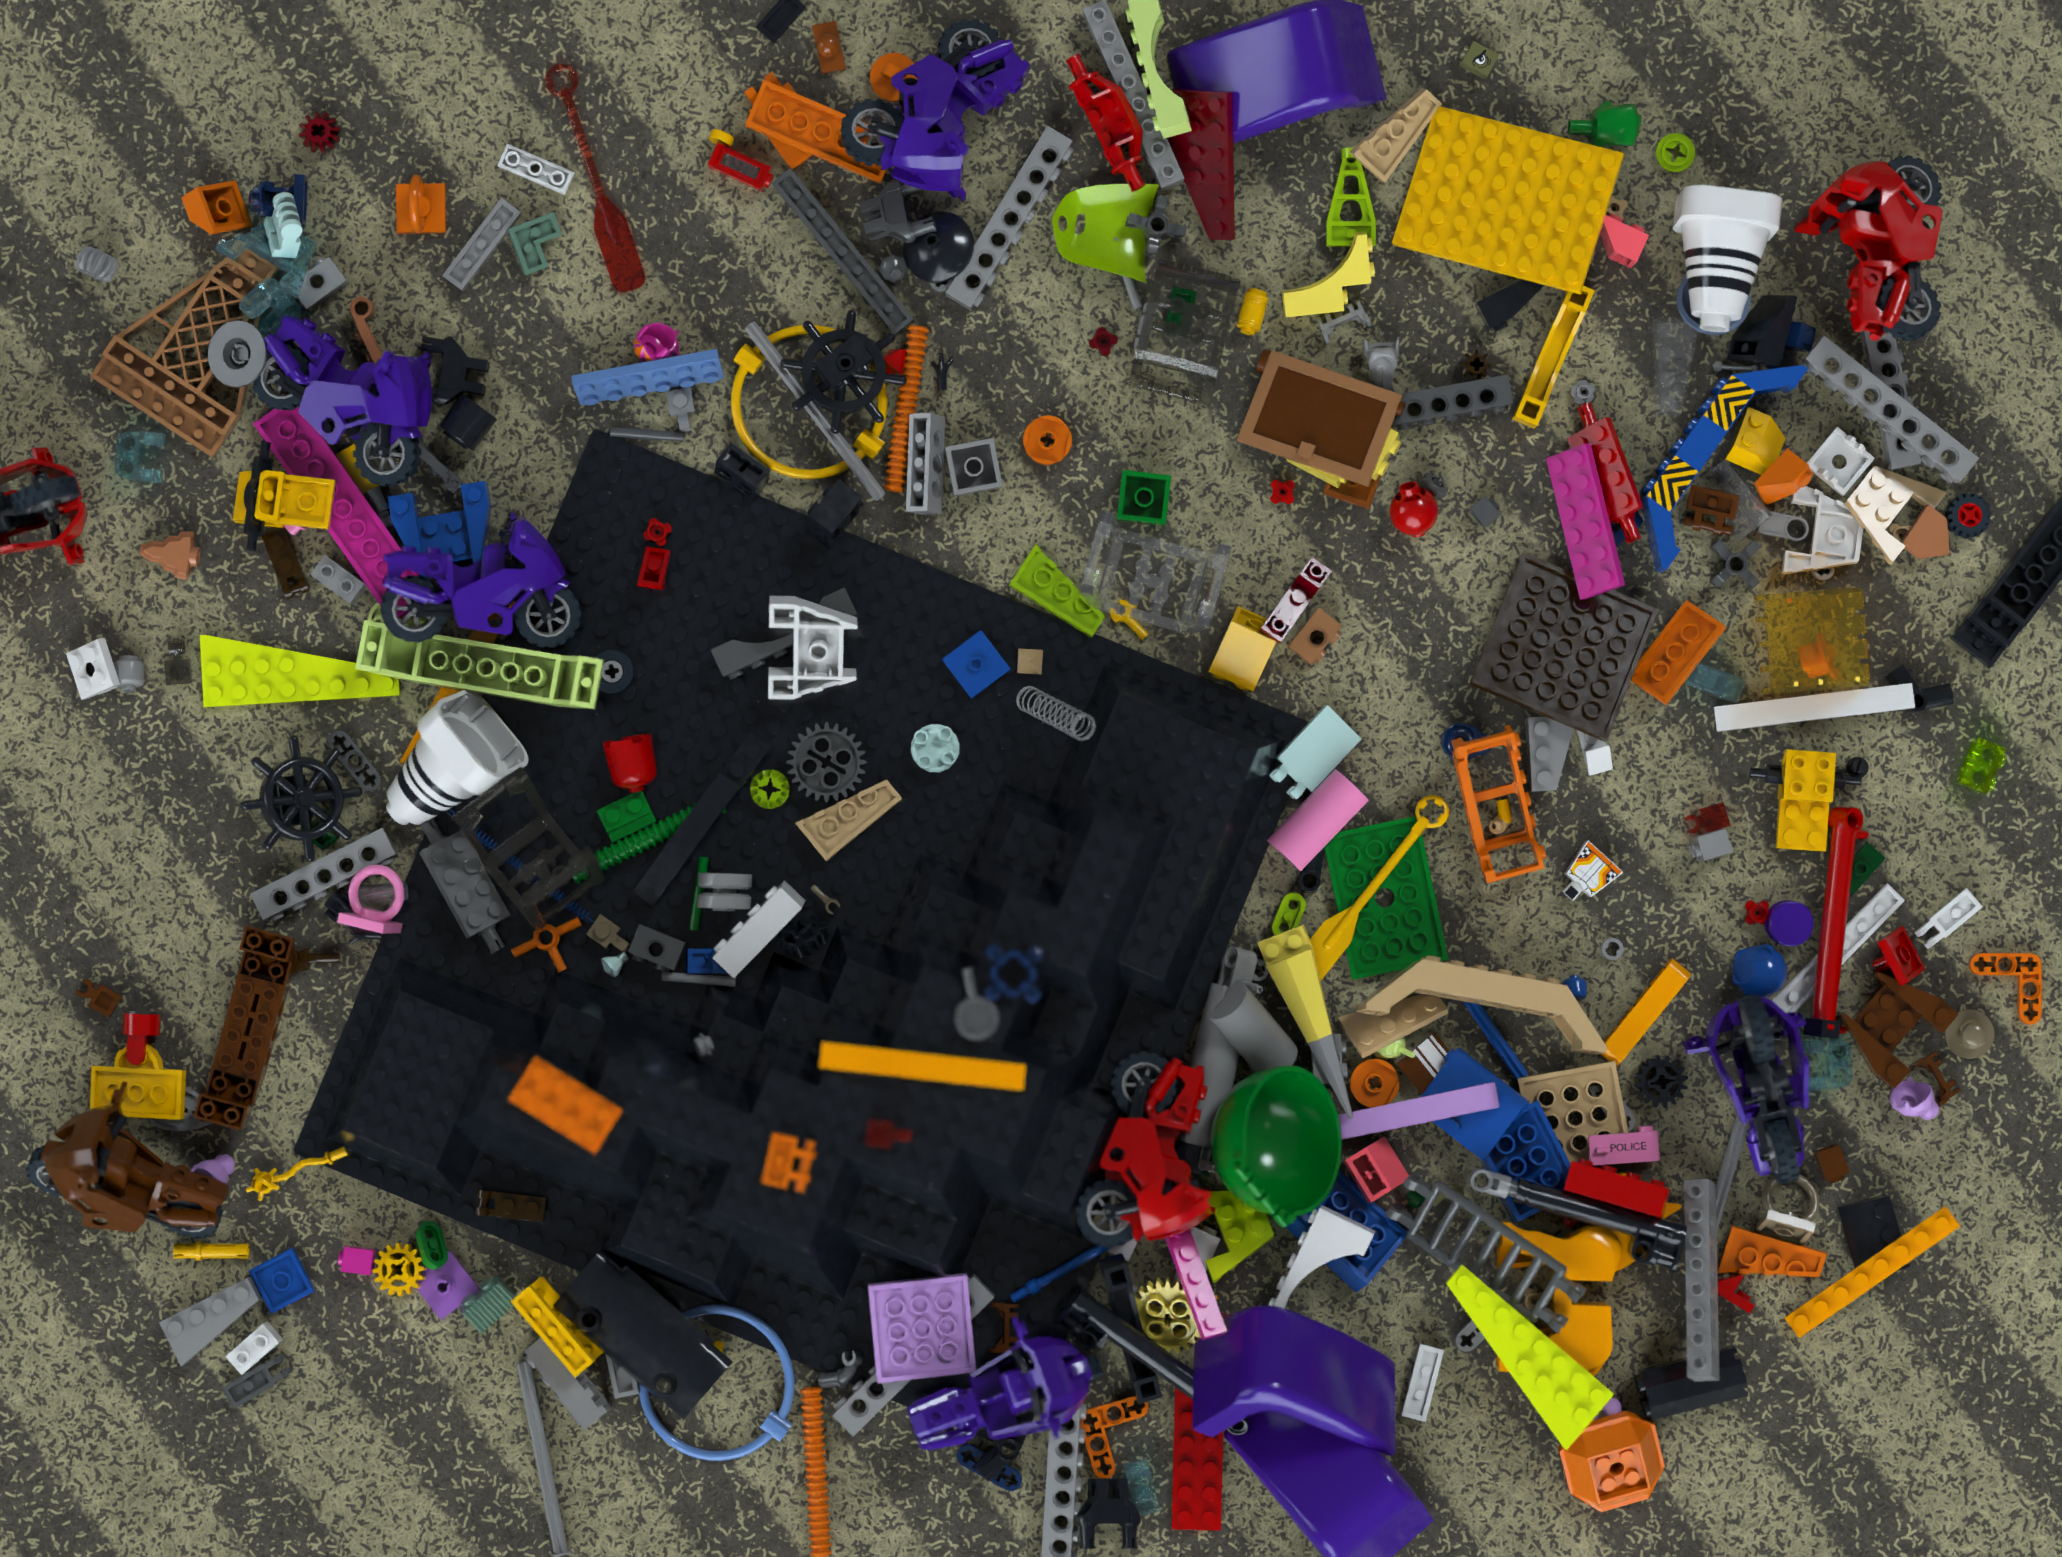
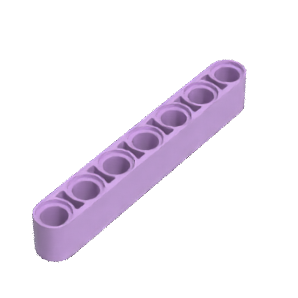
[1338,1082,1500,1140]

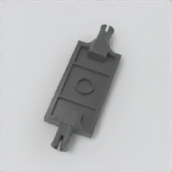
[419,818,511,954]

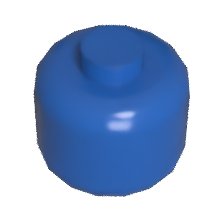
[1562,975,1587,1001]

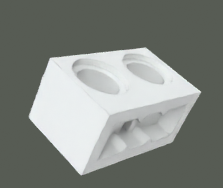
[225,1321,283,1375]

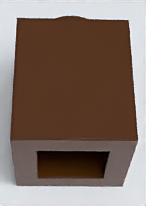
[1813,1144,1849,1183]

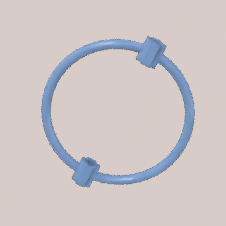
[638,1304,794,1461]

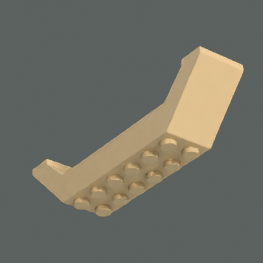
[1356,956,1607,1055]

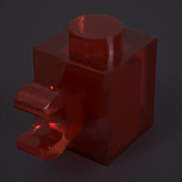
[866,1118,912,1148]

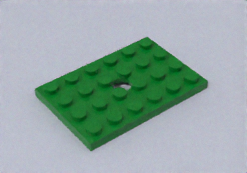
[1324,816,1448,980]

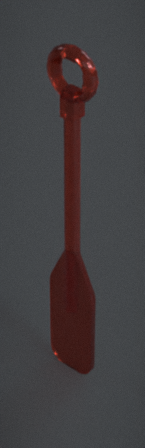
[545,63,646,293]

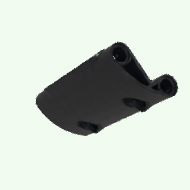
[553,1249,733,1419]

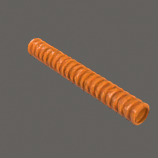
[883,325,929,493]
[800,1387,832,1557]

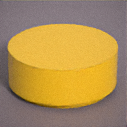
[708,129,734,148]

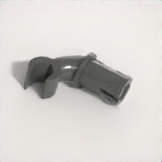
[818,1350,863,1389]

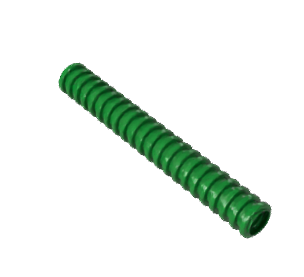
[568,803,727,884]

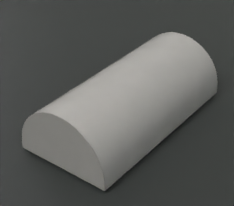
[1210,980,1298,1072]

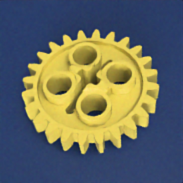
[1134,1276,1201,1354]

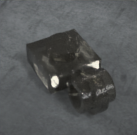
[164,638,193,685]

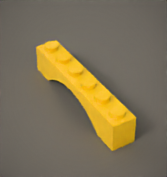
[1512,286,1595,429]

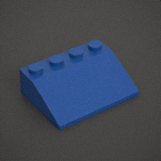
[1480,1100,1572,1223]
[1286,1170,1406,1292]

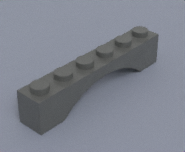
[711,587,858,680]

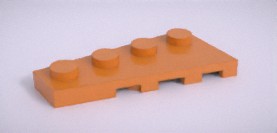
[1717,1225,1827,1277]

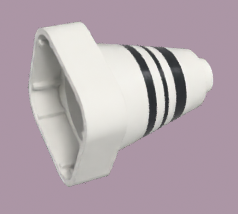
[1673,185,1782,332]
[386,690,528,825]

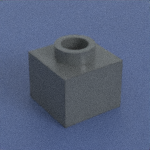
[1468,496,1501,529]

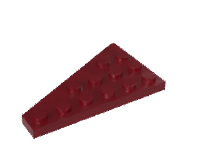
[1147,89,1235,241]

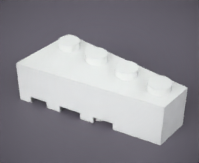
[712,880,806,978]

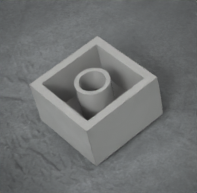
[944,438,1003,497]

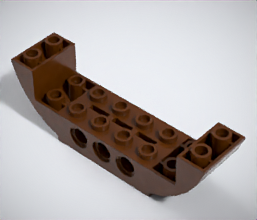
[193,925,295,1130]

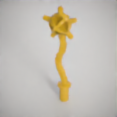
[246,1146,348,1201]

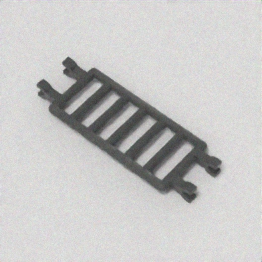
[1386,1171,1587,1333]

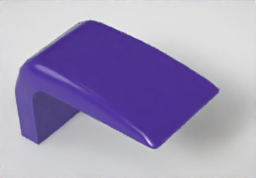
[1167,0,1387,144]
[1192,1305,1395,1456]
[1224,1411,1434,1557]

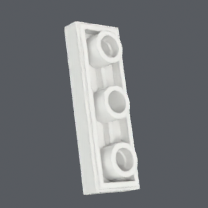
[497,144,575,195]

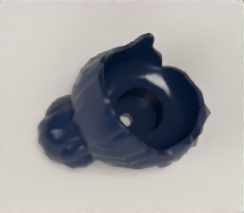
[1440,723,1492,760]

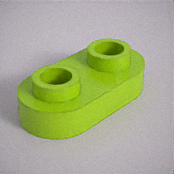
[1272,893,1306,935]

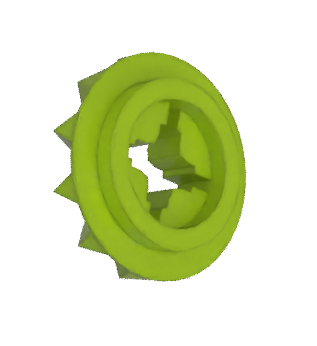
[1656,133,1695,173]
[750,769,790,809]

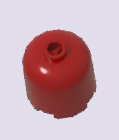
[603,733,657,793]

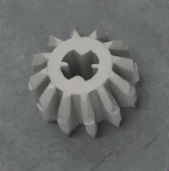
[75,246,119,282]

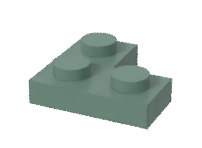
[507,212,562,275]

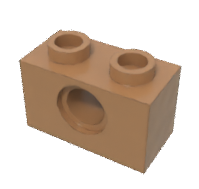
[1287,607,1342,665]

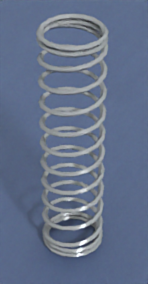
[1016,686,1096,741]

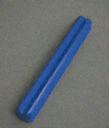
[1464,1002,1528,1081]

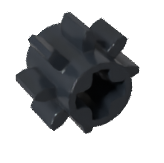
[324,892,354,922]

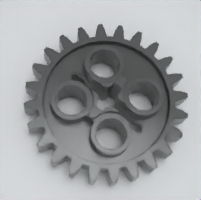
[787,722,867,802]

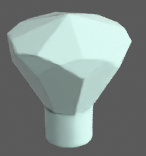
[601,952,629,978]

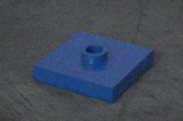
[942,630,1011,699]
[249,1247,316,1314]

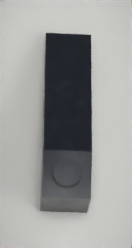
[1475,279,1545,332]

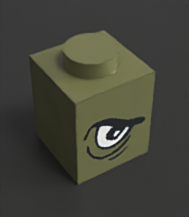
[1459,41,1499,80]

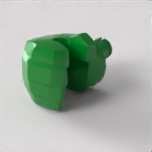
[1568,101,1641,147]

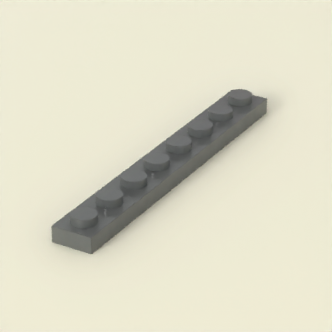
[771,168,914,335]

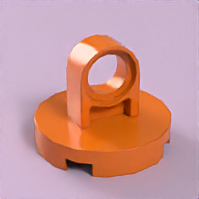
[870,53,918,102]

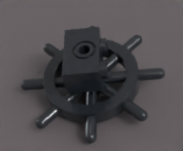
[780,310,907,434]
[240,735,362,862]

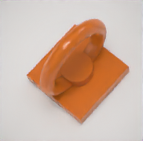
[396,174,446,234]

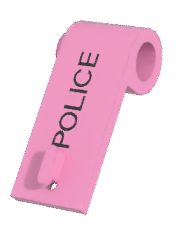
[1588,1126,1660,1165]

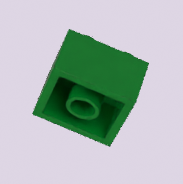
[1116,470,1171,527]

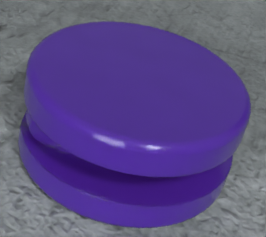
[1764,900,1813,946]

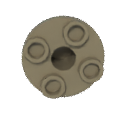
[1944,1009,1994,1059]

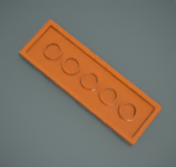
[745,80,886,184]

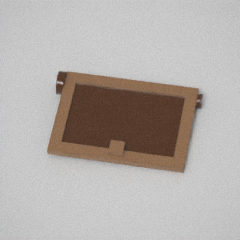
[1237,349,1406,487]

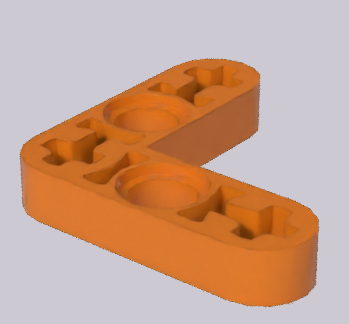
[1968,953,2042,1025]
[1081,1395,1149,1479]

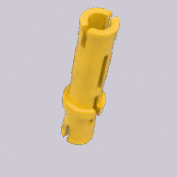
[173,1241,249,1261]

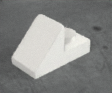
[1576,730,1613,776]

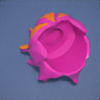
[633,322,680,362]

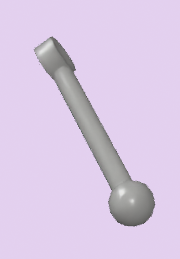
[1713,362,1761,372]

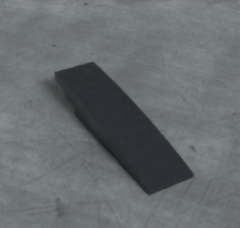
[1950,496,2062,669]

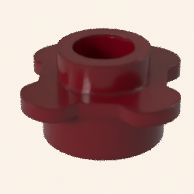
[1089,327,1118,356]

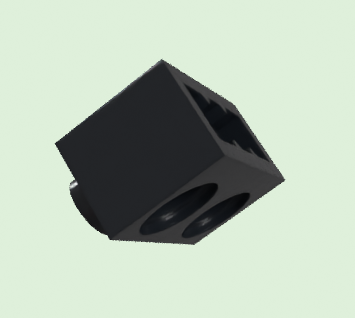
[714,443,770,500]

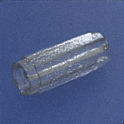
[358,883,408,905]

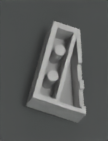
[1525,717,1573,792]

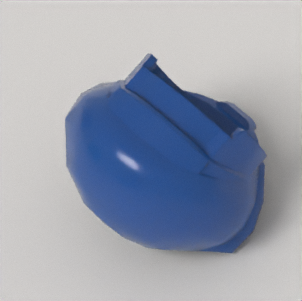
[1733,944,1787,998]

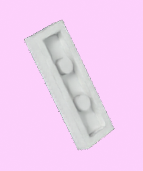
[1401,1343,1444,1422]

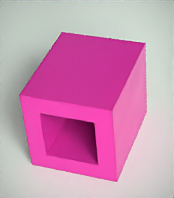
[338,1245,377,1275]

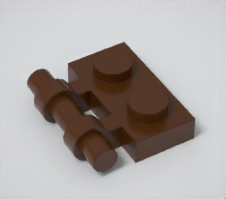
[1684,484,1741,536]

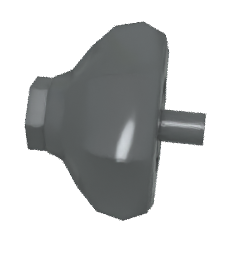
[878,253,908,283]
[1421,473,1448,498]

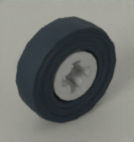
[595,650,634,694]

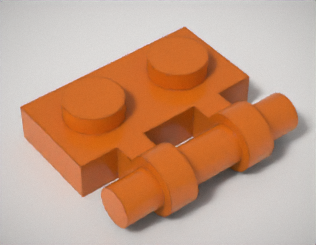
[762,1132,816,1192]

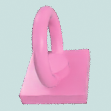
[337,865,404,934]

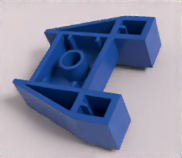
[388,481,492,579]

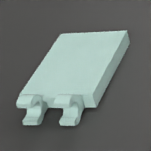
[1269,705,1361,800]

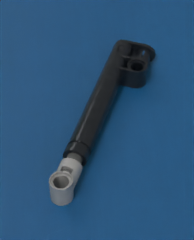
[1468,1168,1687,1273]

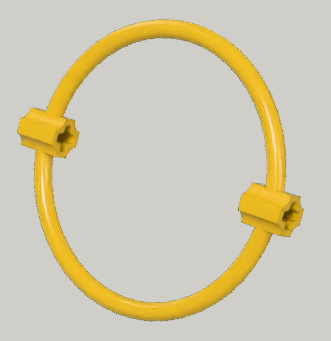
[731,325,888,479]

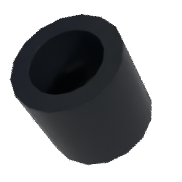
[439,393,497,451]

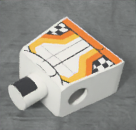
[1562,840,1623,901]

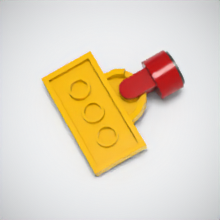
[90,1010,186,1120]

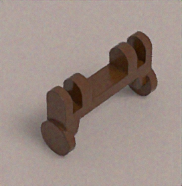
[1911,1051,1961,1106]
[989,1302,1019,1353]

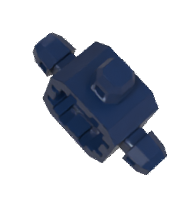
[984,944,1043,1003]

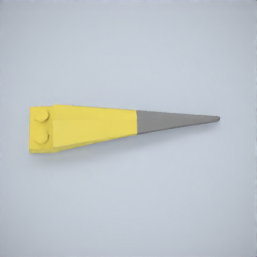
[1257,924,1353,1119]

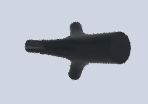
[930,353,954,390]
[347,925,382,945]

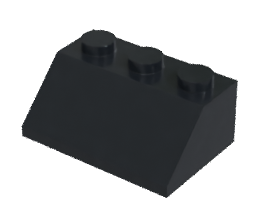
[1837,1194,1910,1271]

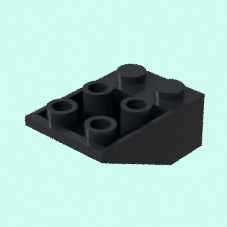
[1727,295,1797,368]

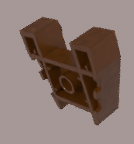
[1837,972,1959,1089]

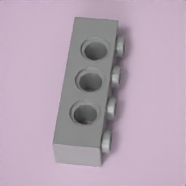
[906,413,945,515]

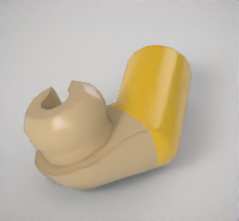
[1489,799,1512,834]

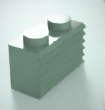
[460,1275,516,1334]

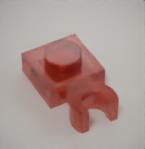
[1684,802,1731,833]

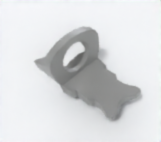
[1363,337,1399,392]

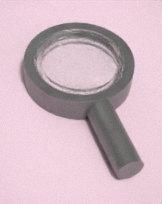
[955,967,999,1040]

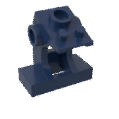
[249,174,308,227]

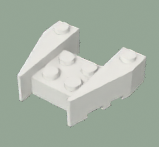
[768,596,857,699]

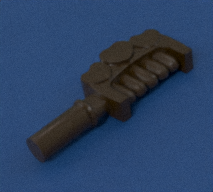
[292,948,340,975]

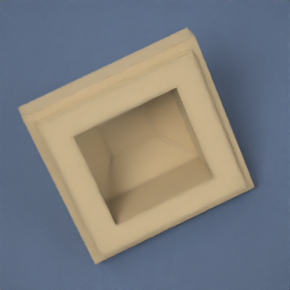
[1017,649,1043,675]

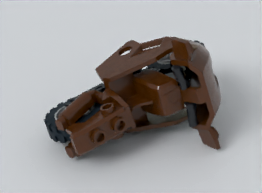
[26,1081,229,1238]

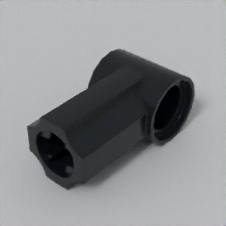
[1297,848,1324,893]

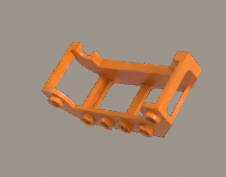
[1452,725,1546,883]

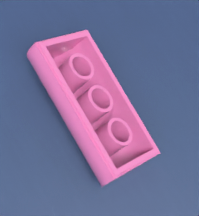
[1267,769,1369,871]

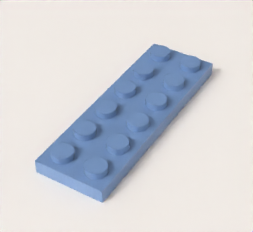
[571,349,724,405]

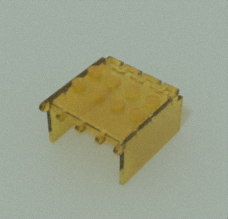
[1754,587,1870,696]

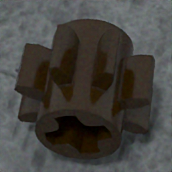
[1460,349,1492,381]

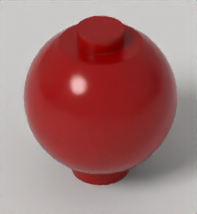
[1389,481,1439,537]

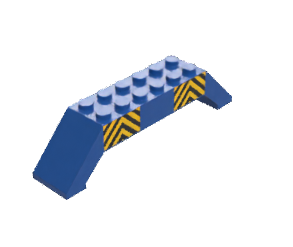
[1640,365,1808,573]

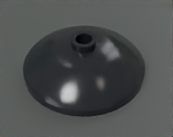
[903,211,974,283]

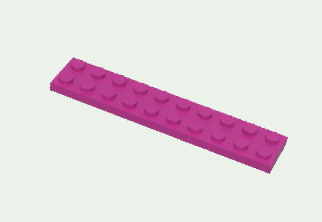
[253,407,420,619]

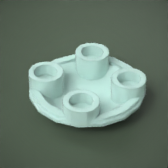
[911,724,959,772]

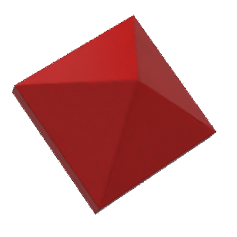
[883,349,906,374]

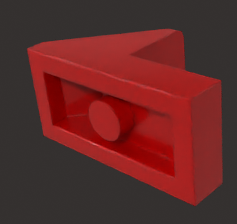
[637,546,670,590]
[1718,1274,1755,1314]

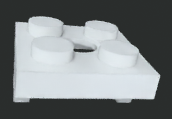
[1807,427,1875,496]
[66,638,120,700]

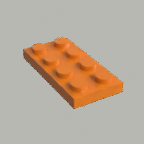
[1631,600,1726,705]
[508,1056,623,1154]

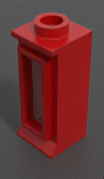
[707,142,774,192]

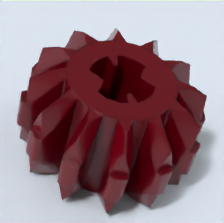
[299,111,341,154]

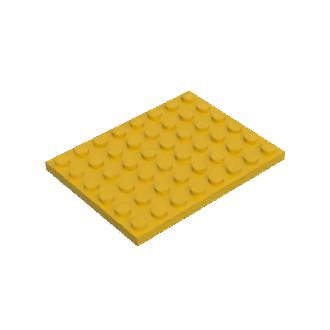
[1392,106,1624,295]

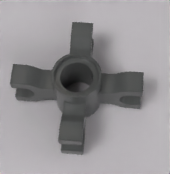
[1125,195,1187,258]
[1710,539,1761,590]

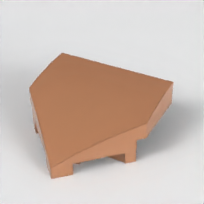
[1901,504,1949,560]

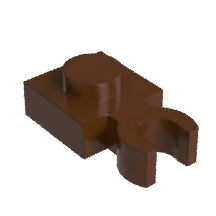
[75,979,123,1018]

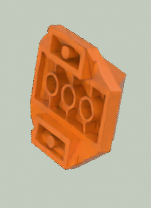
[1558,1411,1665,1512]

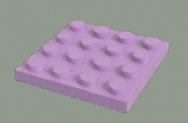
[868,1273,976,1383]

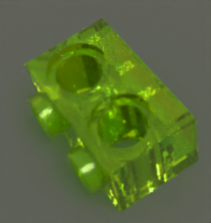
[1956,737,2007,794]

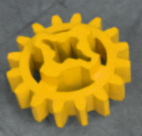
[372,1243,427,1297]

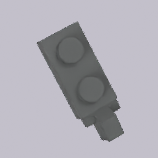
[418,438,465,494]

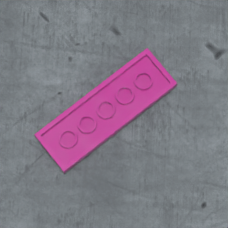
[1546,443,1625,599]

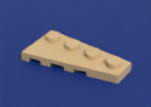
[1349,88,1442,182]
[795,780,903,861]

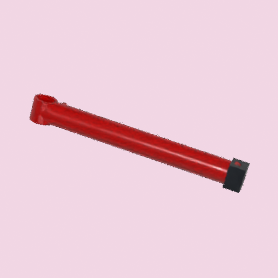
[1803,807,1869,1039]

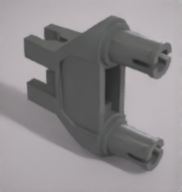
[859,179,937,243]

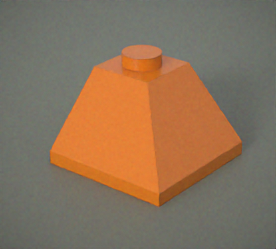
[181,180,252,235]
[1754,448,1813,505]

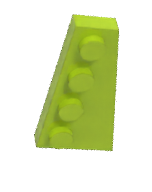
[1009,544,1105,638]

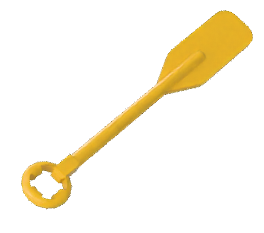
[1310,795,1449,982]

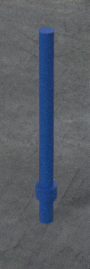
[1010,1245,1111,1303]

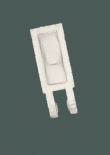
[1914,888,1982,949]

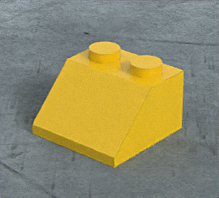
[1725,407,1786,475]

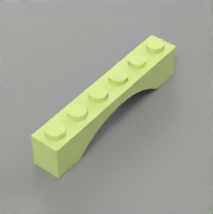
[1125,0,1192,139]

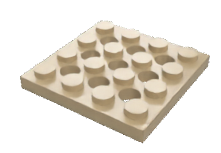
[1518,1061,1628,1164]

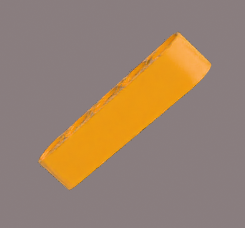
[1600,958,1691,1067]

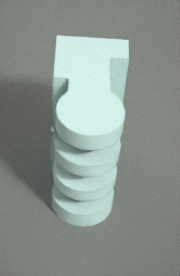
[264,192,302,258]

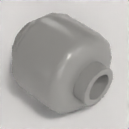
[113,655,144,693]

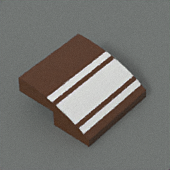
[1397,1032,1449,1094]

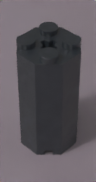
[1633,1346,1748,1420]

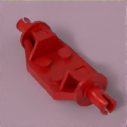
[1065,54,1146,192]

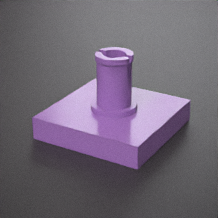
[417,1251,480,1320]

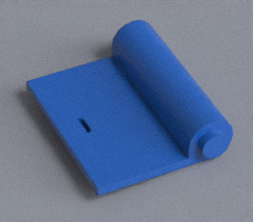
[1420,1048,1530,1161]

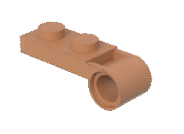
[350,297,383,362]

